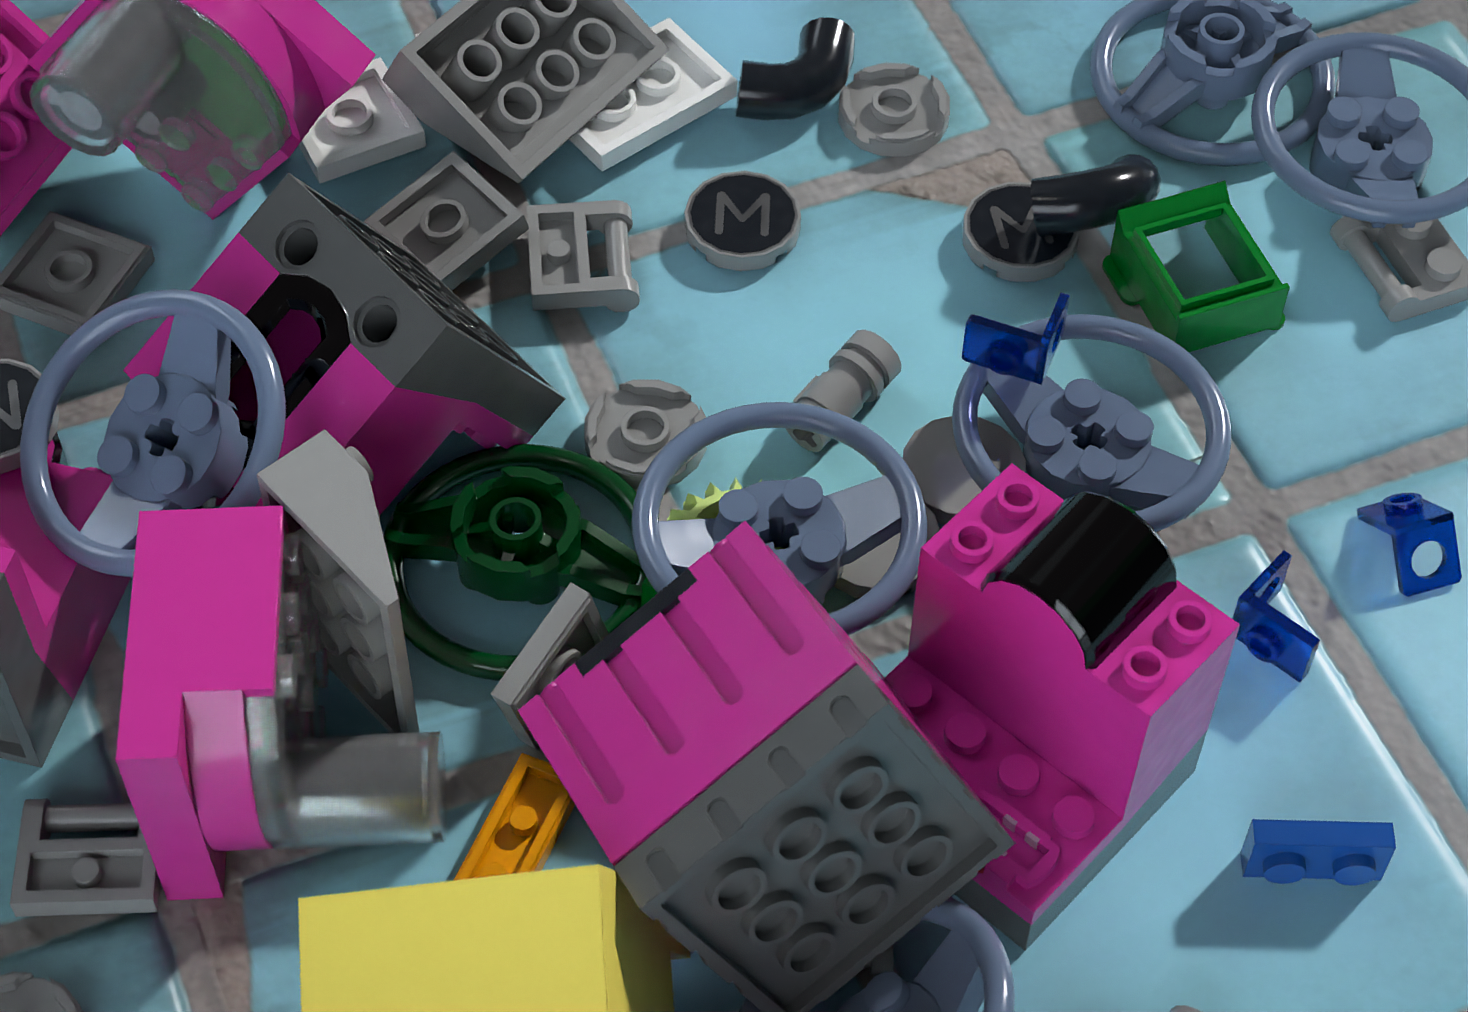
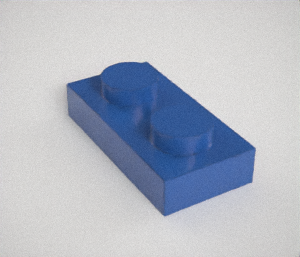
[1240,819,1396,886]

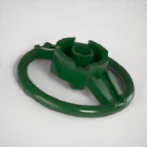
[383,444,646,681]

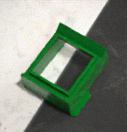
[1102,181,1290,352]

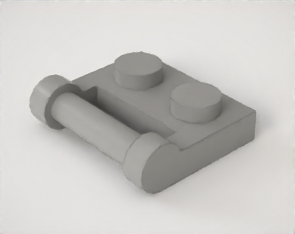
[526,200,640,312]
[1330,216,1468,322]
[10,799,161,917]

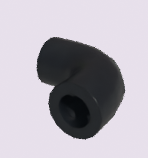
[736,17,855,120]
[1031,154,1161,237]

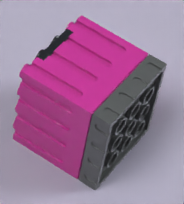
[517,520,1015,1012]

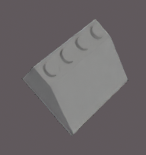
[382,0,669,184]
[257,429,422,746]

